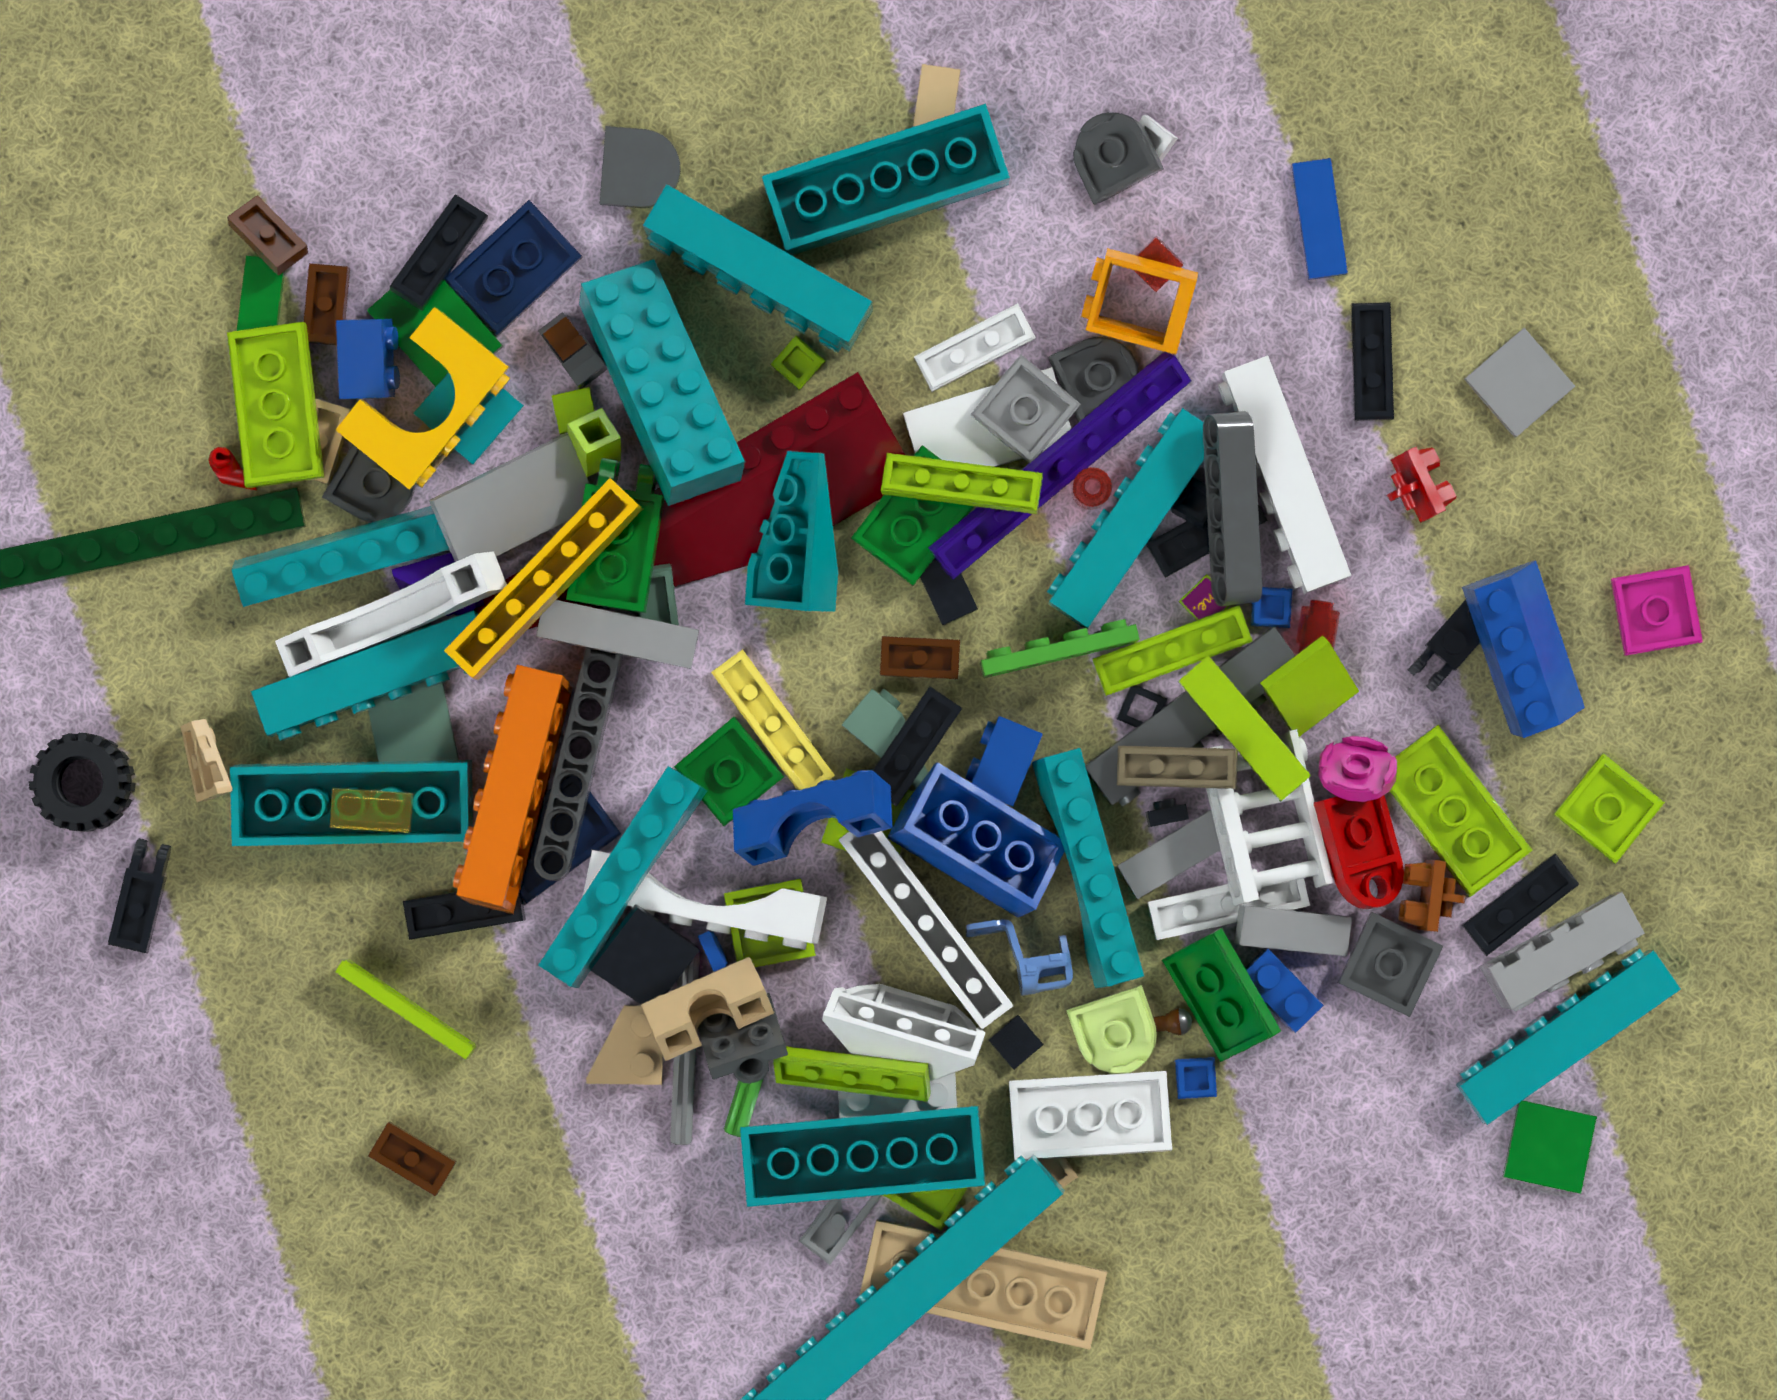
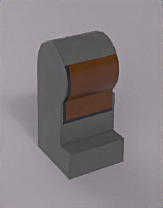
[538,312,608,389]

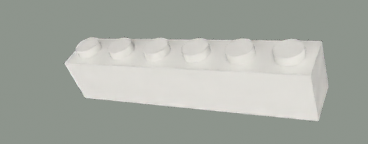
[1218,356,1351,594]
[839,831,1013,1029]

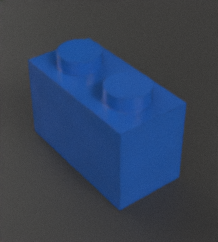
[336,319,400,399]
[965,716,1043,807]
[1245,948,1324,1033]

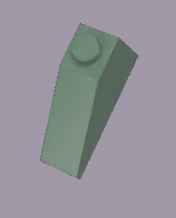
[842,688,928,788]

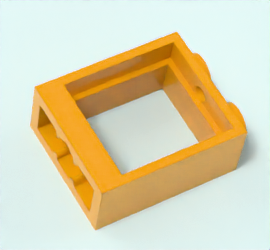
[1081,248,1198,355]

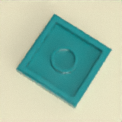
[413,372,524,464]

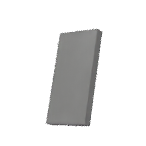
[429,434,589,562]

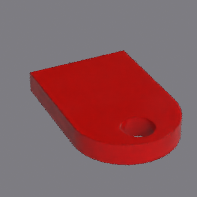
[1314,795,1404,909]

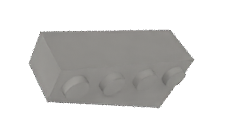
[1479,892,1645,1011]

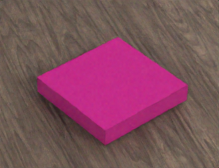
[1610,565,1703,656]

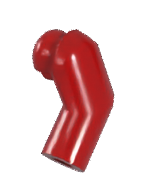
[209,447,258,491]

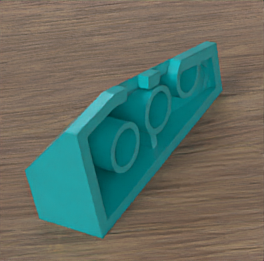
[745,451,838,612]

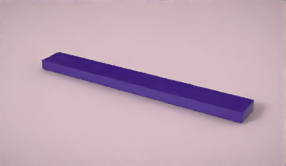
[928,352,1191,579]

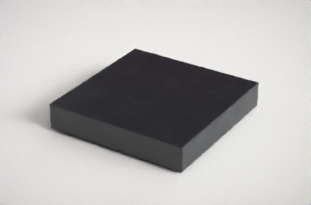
[588,904,700,1004]

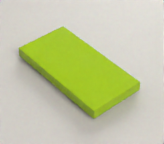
[227,322,325,488]
[1389,725,1533,897]

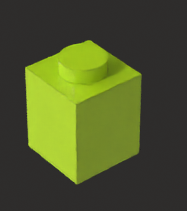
[567,408,621,477]

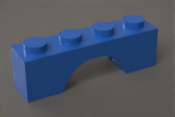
[733,770,892,866]

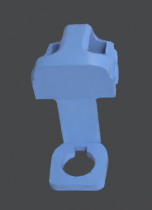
[966,920,1073,996]

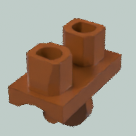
[1398,859,1465,932]

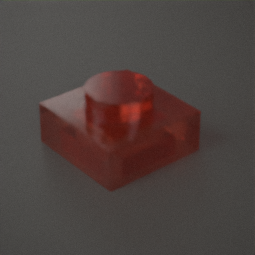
[1134,235,1184,292]

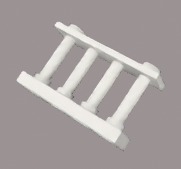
[1206,729,1334,906]

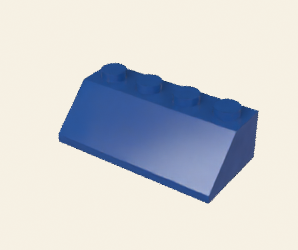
[1462,560,1585,738]
[887,762,1065,918]

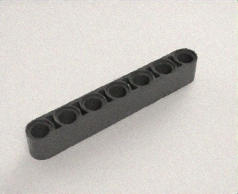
[534,648,623,881]

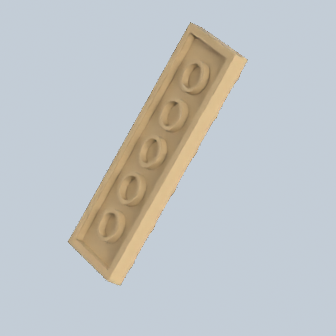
[860,1219,1107,1350]

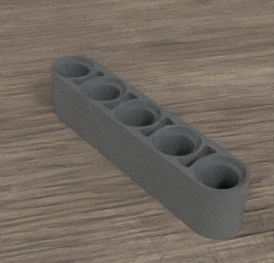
[1203,411,1262,607]

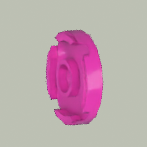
[1318,736,1397,802]

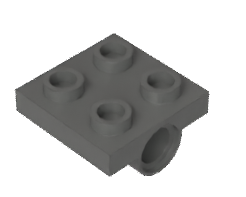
[698,993,788,1084]

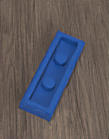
[1291,158,1348,280]

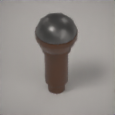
[1153,1008,1192,1036]

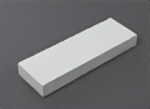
[914,303,1036,392]

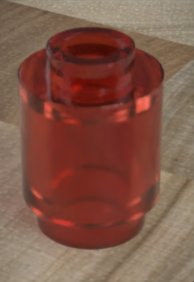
[1071,467,1112,510]
[1296,600,1340,654]

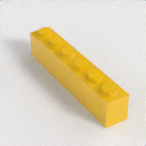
[444,478,643,680]

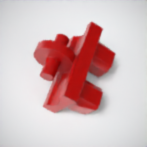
[1387,446,1457,523]

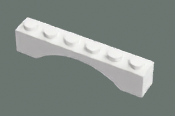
[275,551,507,677]
[583,850,827,950]

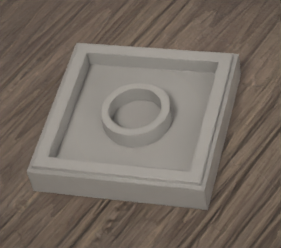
[1464,328,1575,438]
[970,354,1081,464]

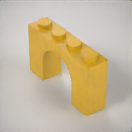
[335,307,510,490]

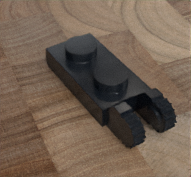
[1407,599,1480,692]
[108,838,171,953]

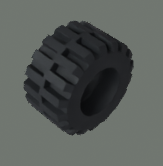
[29,732,136,832]

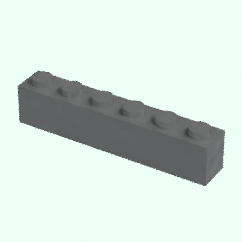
[1085,627,1296,807]

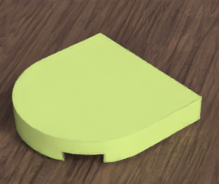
[1066,985,1157,1074]

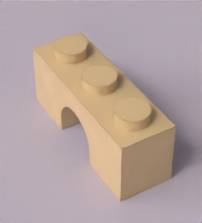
[641,957,774,1061]

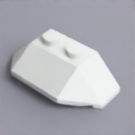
[822,984,985,1081]

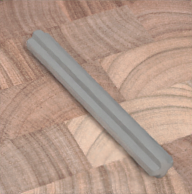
[670,952,700,1145]

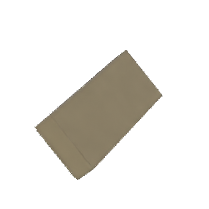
[1117,746,1238,789]

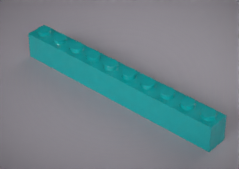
[739,1155,1065,1400]

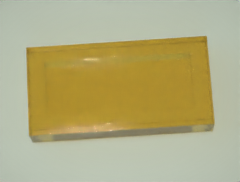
[330,788,413,833]

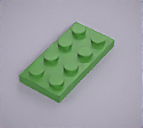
[980,619,1140,679]

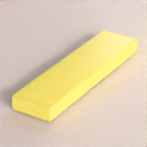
[711,649,835,790]

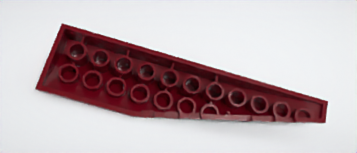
[456,372,905,629]

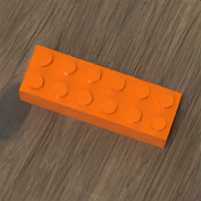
[453,665,573,914]

